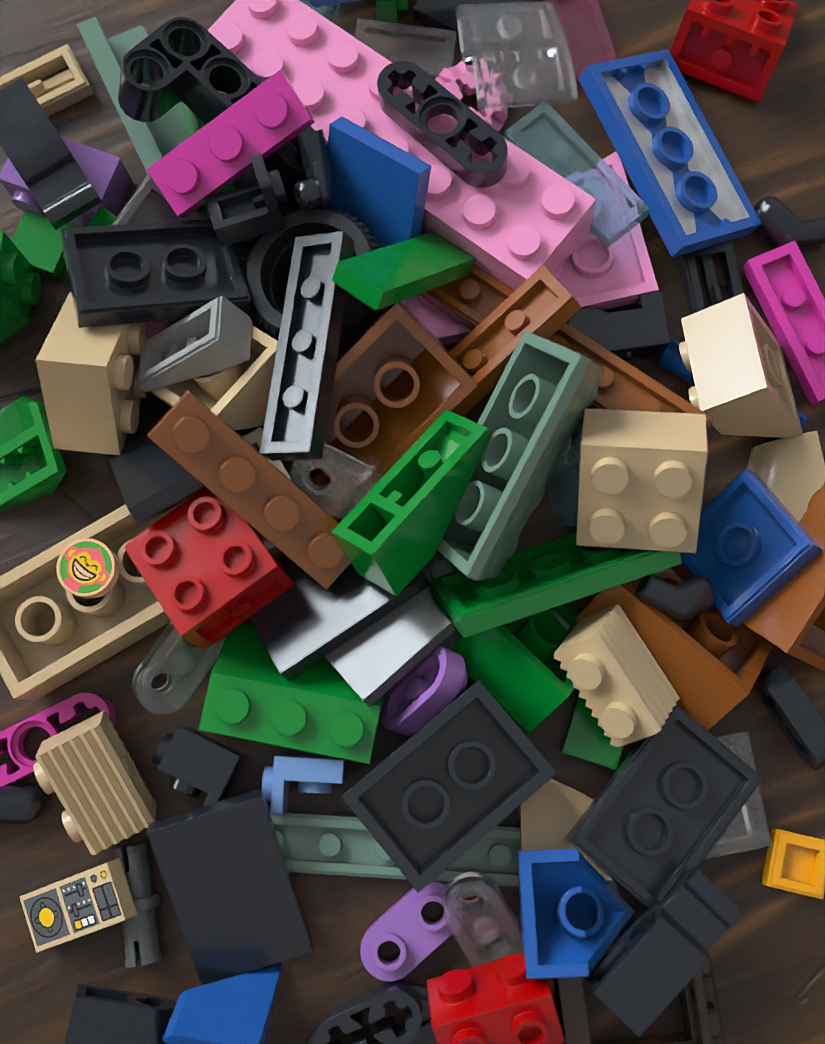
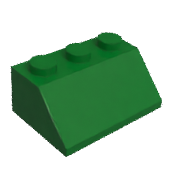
[199,623,386,764]

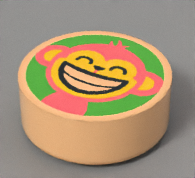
[56,538,120,599]

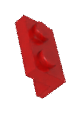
[427,953,564,1044]

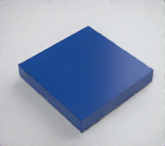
[327,116,431,248]
[680,467,823,627]

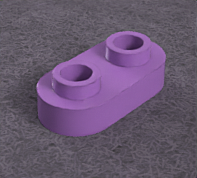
[381,646,468,737]
[360,881,461,981]

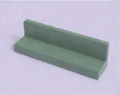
[77,16,206,210]

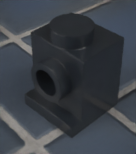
[152,726,248,806]

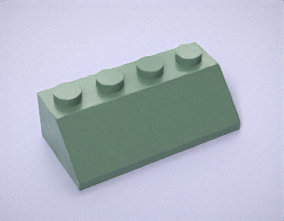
[437,330,605,580]

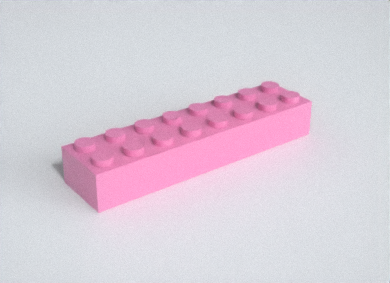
[208,0,596,290]

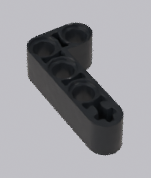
[118,17,328,201]

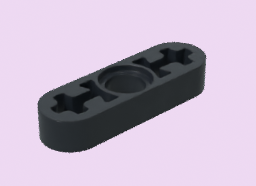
[377,61,508,188]

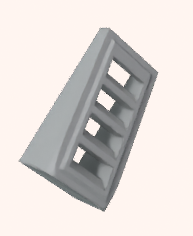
[137,296,252,392]

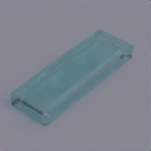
[505,101,650,248]

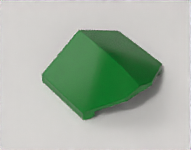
[0,396,67,511]

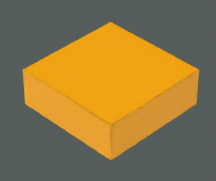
[761,827,825,899]

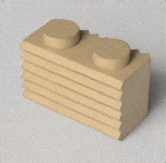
[554,604,680,747]
[33,711,157,855]

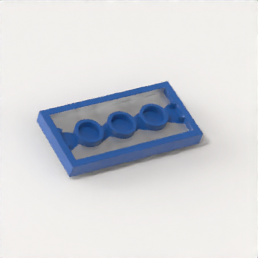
[578,49,762,258]

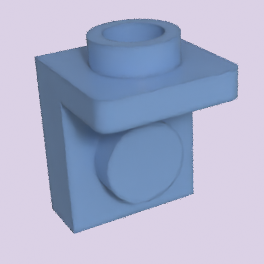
[262,754,347,816]

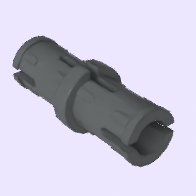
[111,842,163,967]

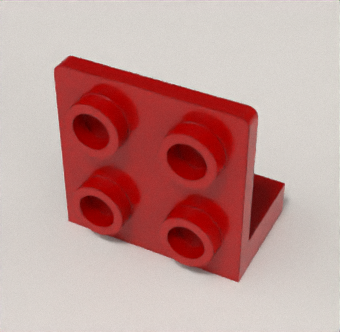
[670,0,798,102]
[125,486,296,651]

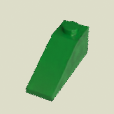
[332,410,491,596]

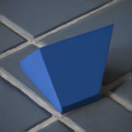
[518,849,635,979]
[162,962,283,1044]

